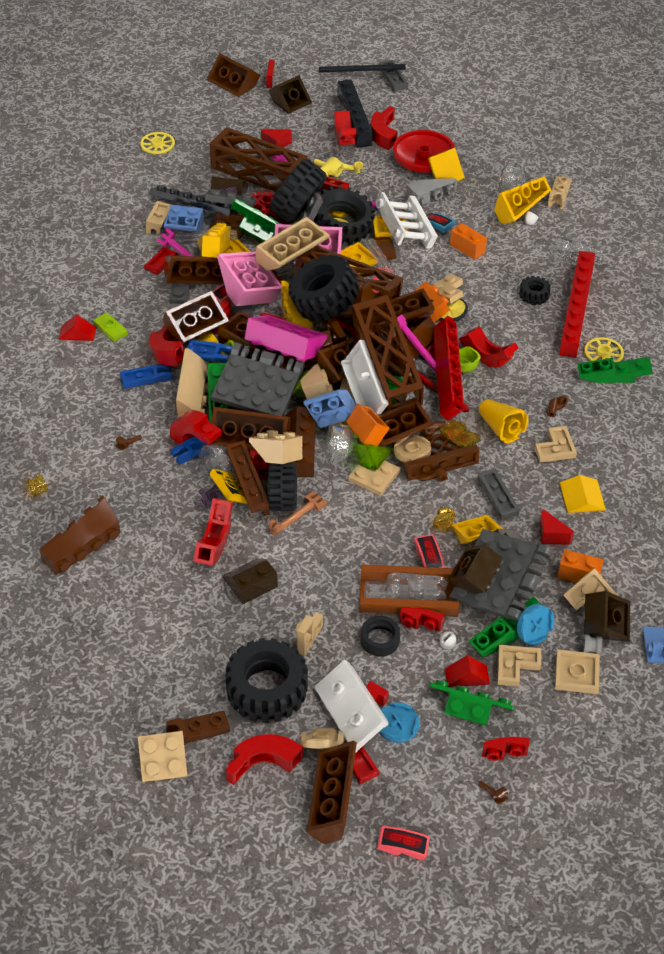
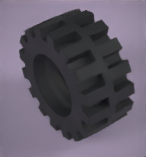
[519,276,551,305]

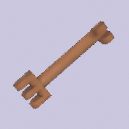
[269,491,328,536]

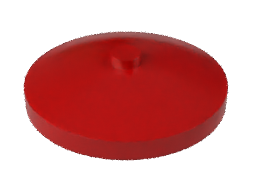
[393,130,455,173]

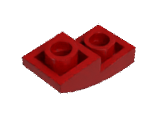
[399,607,445,632]
[482,737,530,761]

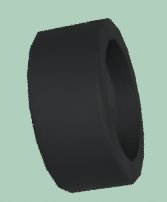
[360,616,400,657]

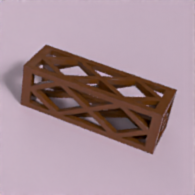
[209,127,307,192]
[294,245,403,300]
[353,295,424,412]

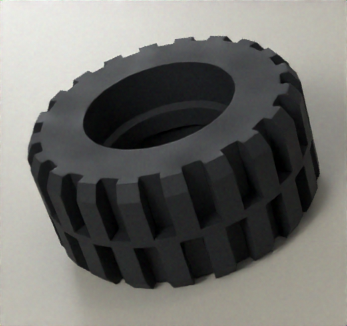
[269,159,327,223]
[288,255,359,322]
[225,638,308,723]

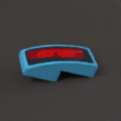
[426,213,455,233]

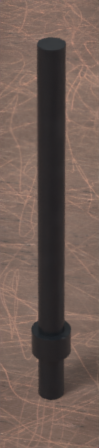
[319,63,406,73]

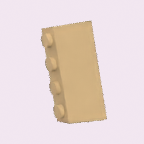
[255,217,330,271]
[176,348,209,418]

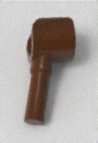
[115,435,142,450]
[420,468,448,482]
[478,781,508,804]

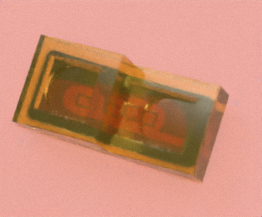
[440,420,481,448]

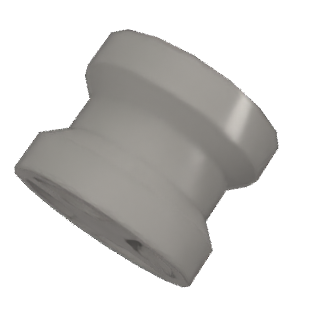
[583,634,602,656]

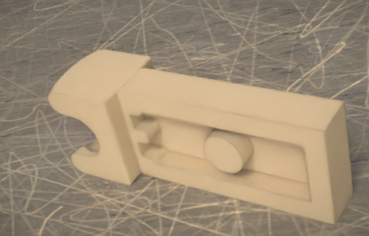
[548,176,572,209]

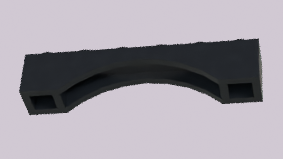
[337,79,373,148]

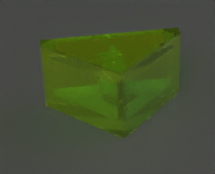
[353,444,391,470]

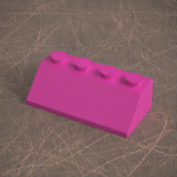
[245,315,328,361]

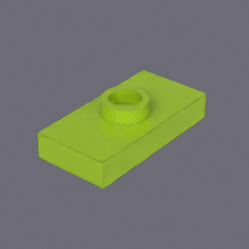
[93,313,128,342]

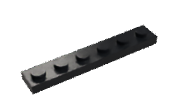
[150,185,238,216]

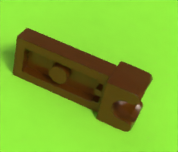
[166,711,230,745]

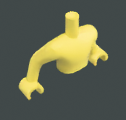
[314,157,363,177]

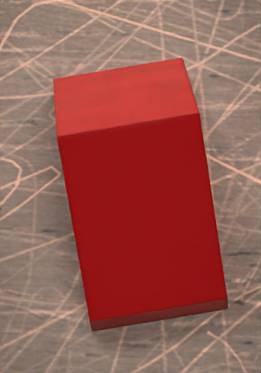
[261,129,292,148]
[59,314,96,341]
[539,509,574,545]
[445,655,490,687]

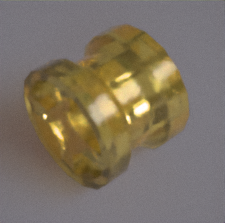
[25,474,48,497]
[433,507,456,532]

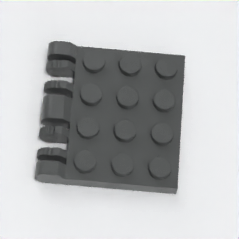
[211,342,305,416]
[450,529,553,622]

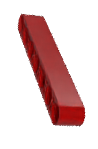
[433,316,464,421]

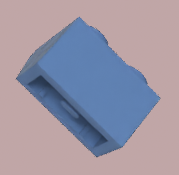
[164,205,204,234]
[304,390,355,428]

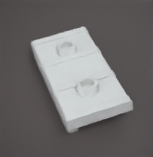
[341,340,388,415]
[314,660,389,752]

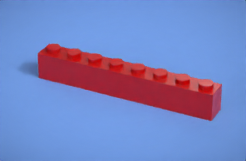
[559,251,596,358]

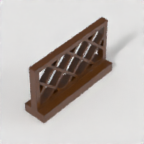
[392,428,479,481]

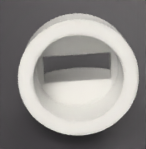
[524,211,538,225]
[439,631,456,649]

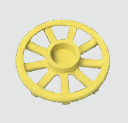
[140,132,175,155]
[584,337,624,362]

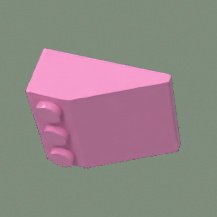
[217,251,281,306]

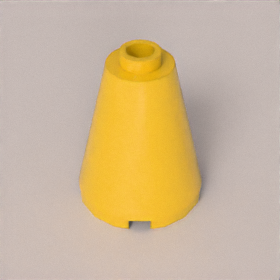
[478,399,529,443]

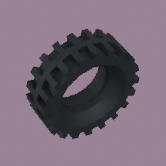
[313,186,375,245]

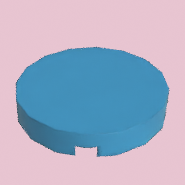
[517,603,555,645]
[379,702,420,743]

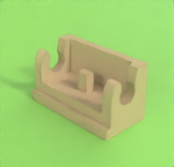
[145,201,171,236]

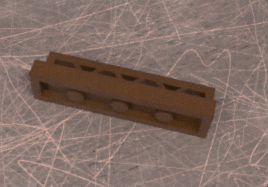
[226,440,270,516]

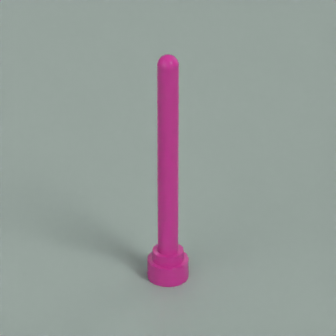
[397,314,437,374]

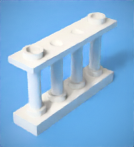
[376,192,438,249]

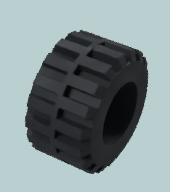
[268,462,297,511]

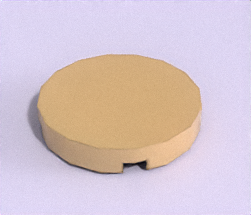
[394,435,431,463]
[299,728,344,749]

